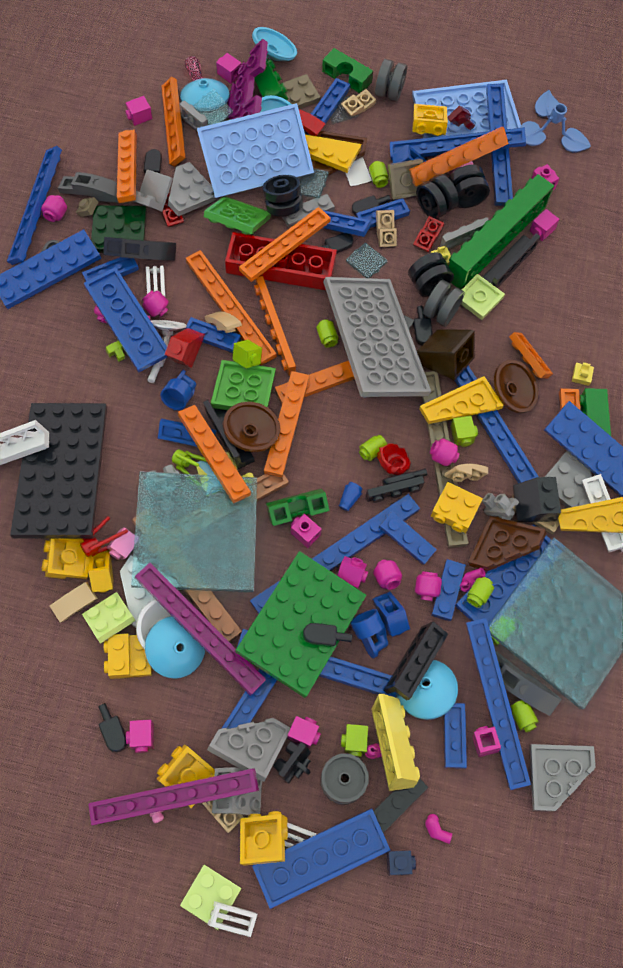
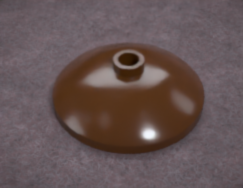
[494,359,538,413]
[223,402,280,452]

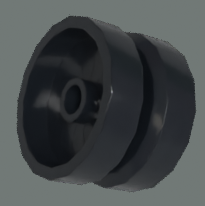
[448,164,490,208]
[416,174,459,219]
[263,175,303,216]
[408,252,454,297]

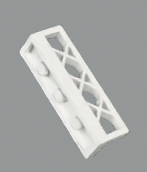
[0,420,49,465]
[582,474,623,553]

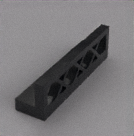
[483,233,540,288]
[203,400,255,469]
[383,621,448,701]

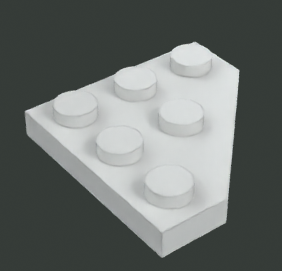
[120,555,181,628]

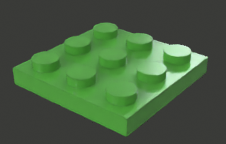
[203,196,271,234]
[211,360,276,410]

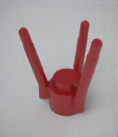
[80,516,128,557]

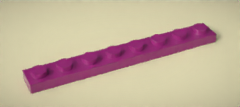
[134,563,266,696]
[88,768,259,826]

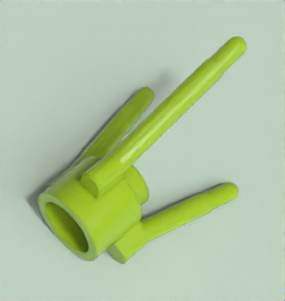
[172,449,207,488]

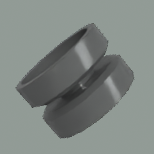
[375,59,408,101]
[423,280,465,327]
[321,753,369,805]

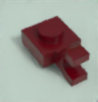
[447,105,475,130]

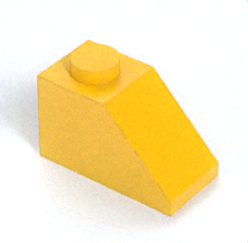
[88,550,114,593]

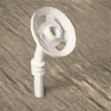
[147,320,187,383]

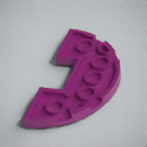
[228,39,268,120]

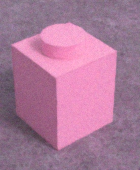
[106,528,140,560]

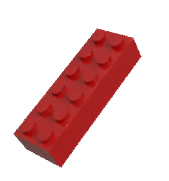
[225,232,337,290]

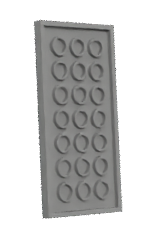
[324,277,431,397]

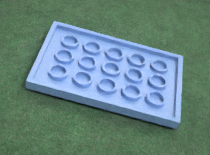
[412,80,521,138]
[197,103,314,198]

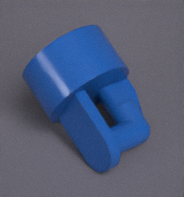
[160,369,196,410]
[350,609,389,659]

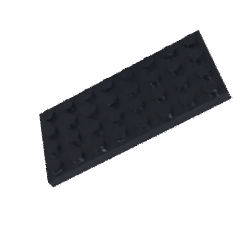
[10,403,107,539]

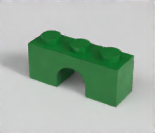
[322,48,373,94]
[266,489,330,526]

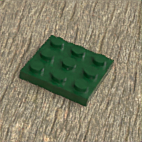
[91,205,147,253]

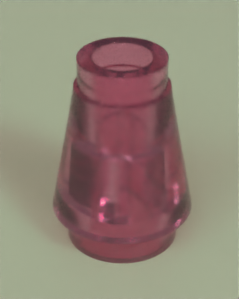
[184,56,203,81]

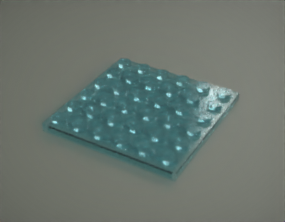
[131,472,257,592]
[489,538,623,709]

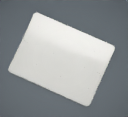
[345,158,372,186]

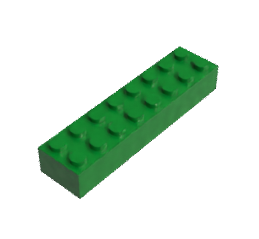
[449,174,554,290]

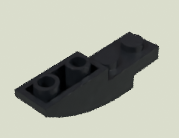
[104,237,176,261]

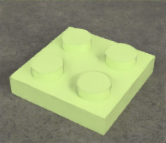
[461,274,505,320]
[82,592,136,644]
[180,865,242,930]

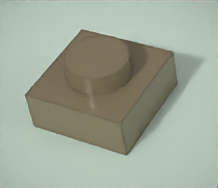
[76,197,98,217]

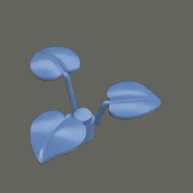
[520,90,591,152]

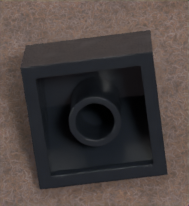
[513,477,561,522]

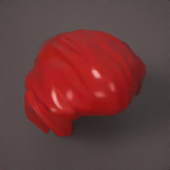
[377,443,411,475]

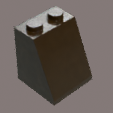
[417,329,475,380]

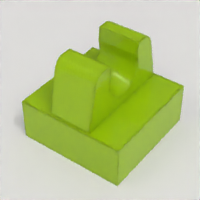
[106,341,125,362]

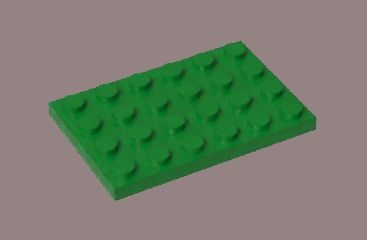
[234,551,366,698]

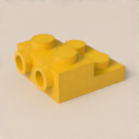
[412,104,448,136]
[431,482,483,533]
[42,539,90,579]
[104,634,152,679]
[157,745,215,808]
[240,811,288,866]

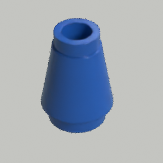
[339,482,363,511]

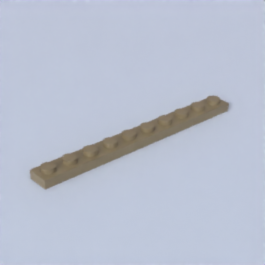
[422,371,468,548]

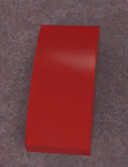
[299,109,325,136]
[161,193,184,227]
[413,216,444,252]

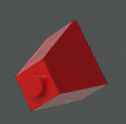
[165,328,205,368]

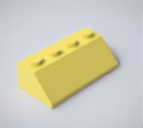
[371,694,420,791]

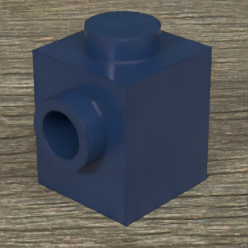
[386,851,416,876]

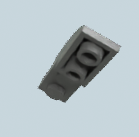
[58,172,119,203]
[495,651,562,716]

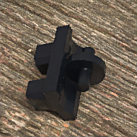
[273,741,311,784]

